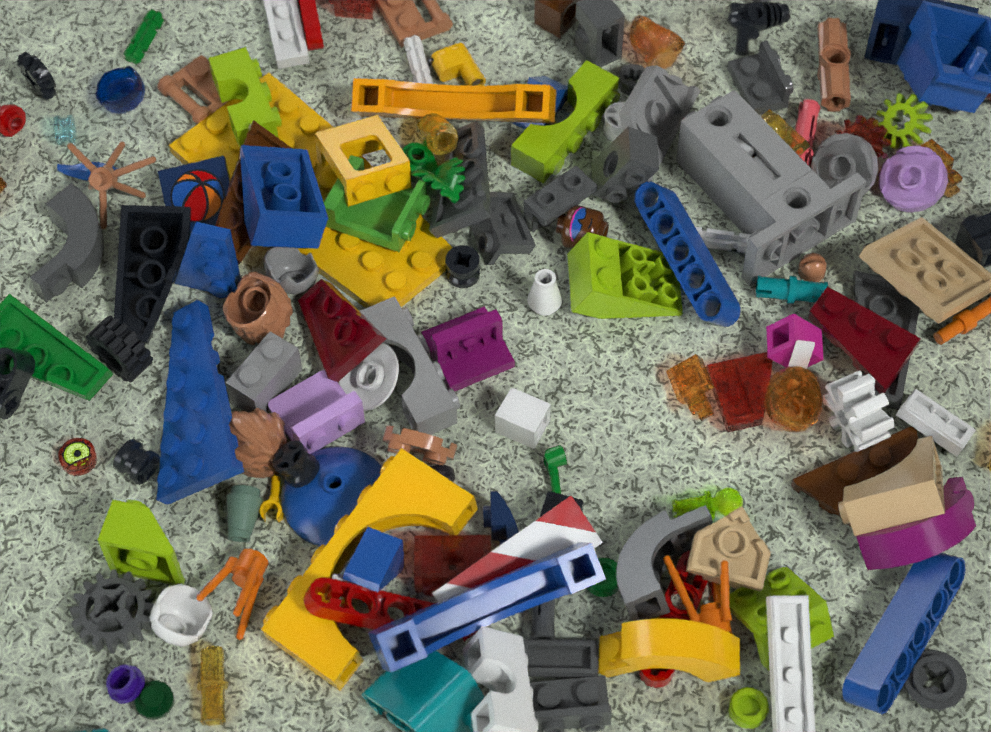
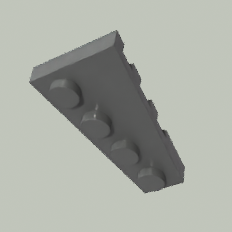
[429,121,492,238]
[853,270,920,410]

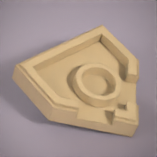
[686,506,771,591]

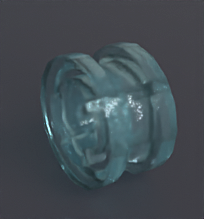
[54,114,76,145]

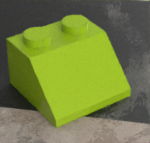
[97,499,185,585]

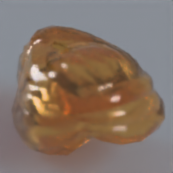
[629,15,685,69]
[764,365,823,433]

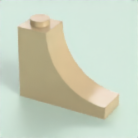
[838,436,945,536]

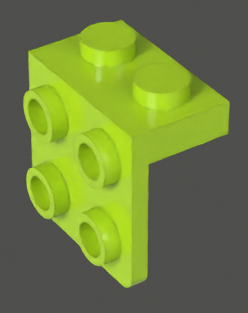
[729,567,834,671]

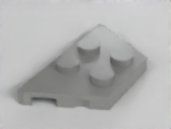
[619,65,701,182]

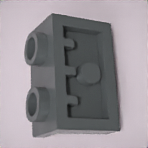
[727,40,793,115]
[523,166,597,233]
[470,192,536,265]
[530,675,612,732]

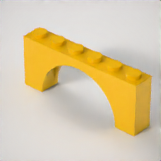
[261,448,478,691]

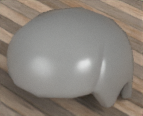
[264,247,319,295]

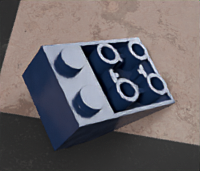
[864,0,979,65]

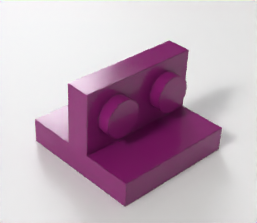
[421,306,515,391]

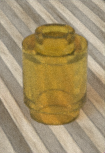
[416,113,458,155]

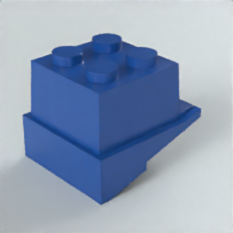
[897,1,991,113]

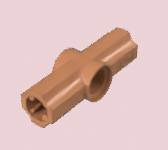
[817,18,851,112]

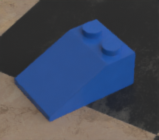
[240,145,328,249]

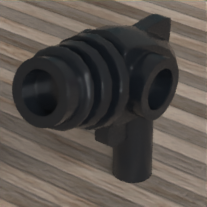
[727,1,790,56]

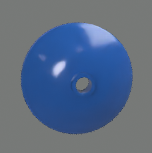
[281,447,382,547]

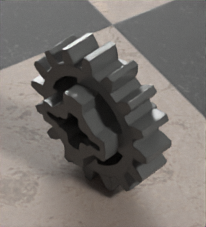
[70,569,154,654]

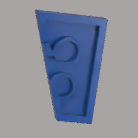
[174,222,241,298]

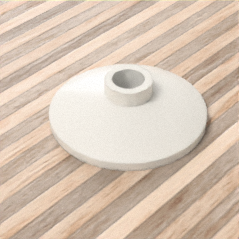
[339,343,399,411]

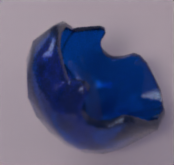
[95,66,145,114]

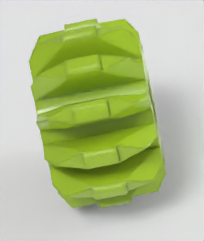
[875,93,933,150]

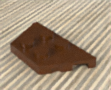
[791,426,918,527]

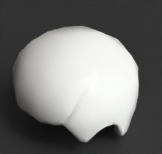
[150,584,213,647]

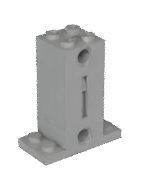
[676,90,867,286]

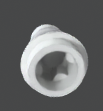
[527,269,562,316]

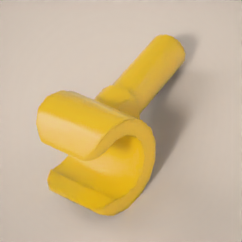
[259,475,284,523]

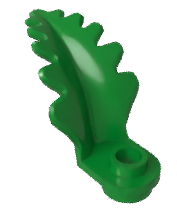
[403,143,465,203]

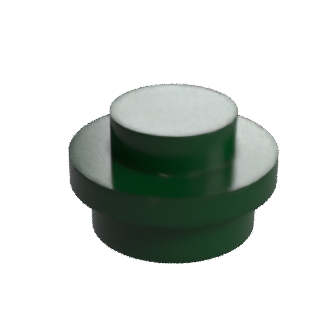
[134,680,174,720]

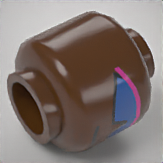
[556,205,609,249]

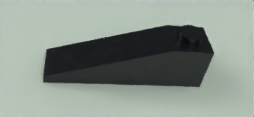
[114,205,192,343]

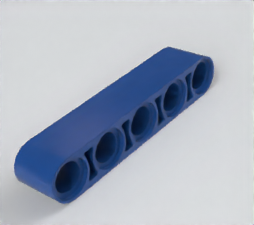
[635,181,741,327]
[842,553,966,714]

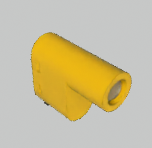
[427,43,486,86]

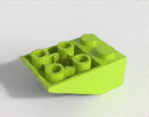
[567,232,683,319]

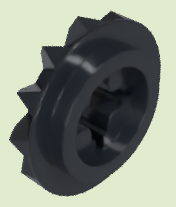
[17,52,56,100]

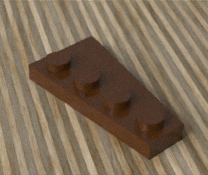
[215,120,293,265]

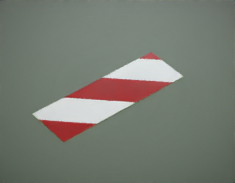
[432,495,603,641]

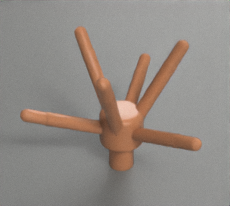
[67,141,156,230]

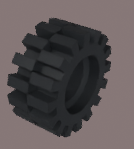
[86,316,153,383]

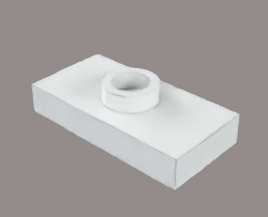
[896,389,976,457]

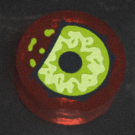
[58,438,97,476]

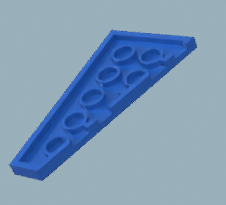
[156,300,244,504]

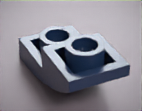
[483,491,519,546]

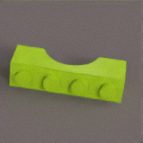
[511,60,620,184]

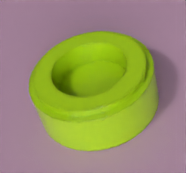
[728,687,769,729]

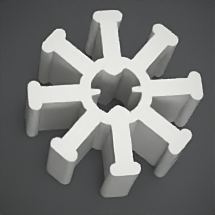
[823,370,894,452]

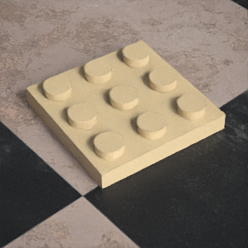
[859,217,991,324]

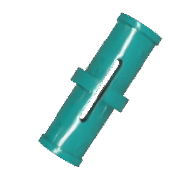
[755,275,828,304]

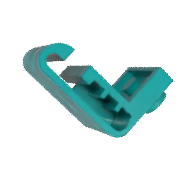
[362,651,485,732]

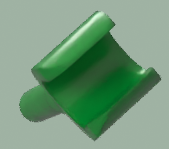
[543,445,567,494]

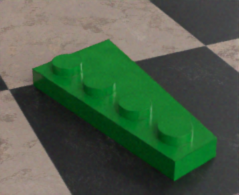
[0,294,113,401]

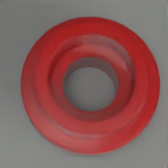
[0,104,26,137]

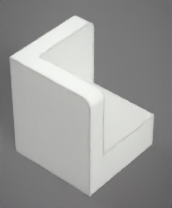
[495,388,551,449]

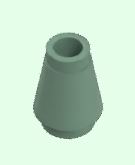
[226,485,263,543]

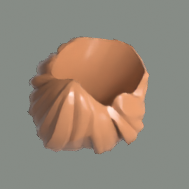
[223,271,293,345]
[229,408,287,478]

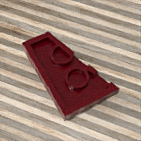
[298,279,387,382]
[808,286,921,394]

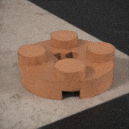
[382,425,457,465]

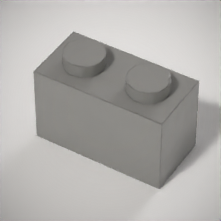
[225,331,303,412]

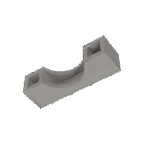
[360,296,460,435]

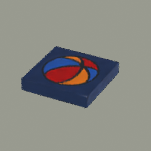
[158,156,231,235]

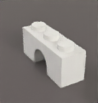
[463,626,538,732]

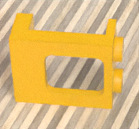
[315,115,411,207]

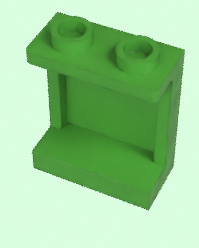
[324,155,430,252]

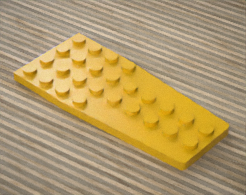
[169,72,453,308]

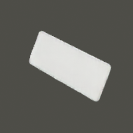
[784,340,815,382]

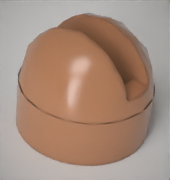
[798,253,827,282]

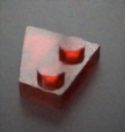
[706,352,773,433]

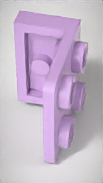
[268,370,365,454]

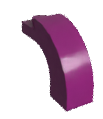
[856,477,976,570]

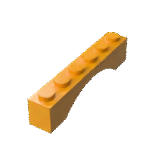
[351,78,556,124]

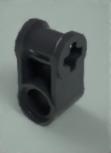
[0,348,35,420]

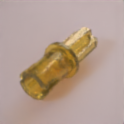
[197,645,229,726]

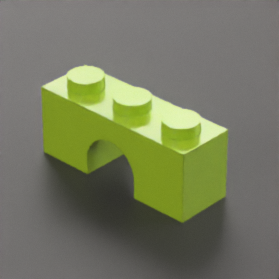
[208,47,282,149]

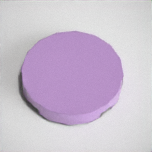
[878,145,948,213]

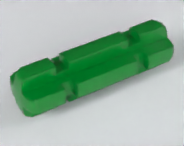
[124,9,164,64]

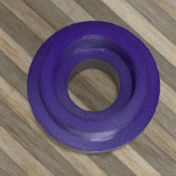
[106,665,145,704]

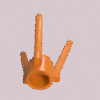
[196,548,269,640]
[663,555,732,634]

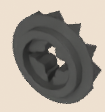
[904,650,967,712]

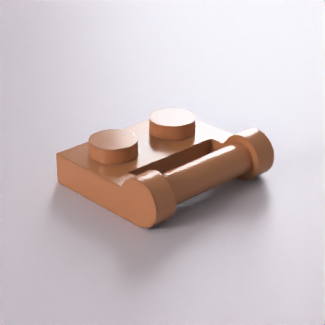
[376,0,453,47]
[157,55,229,124]

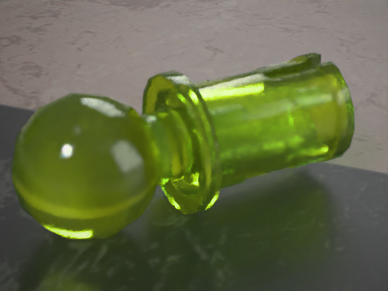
[671,487,743,520]

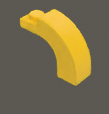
[598,619,740,682]

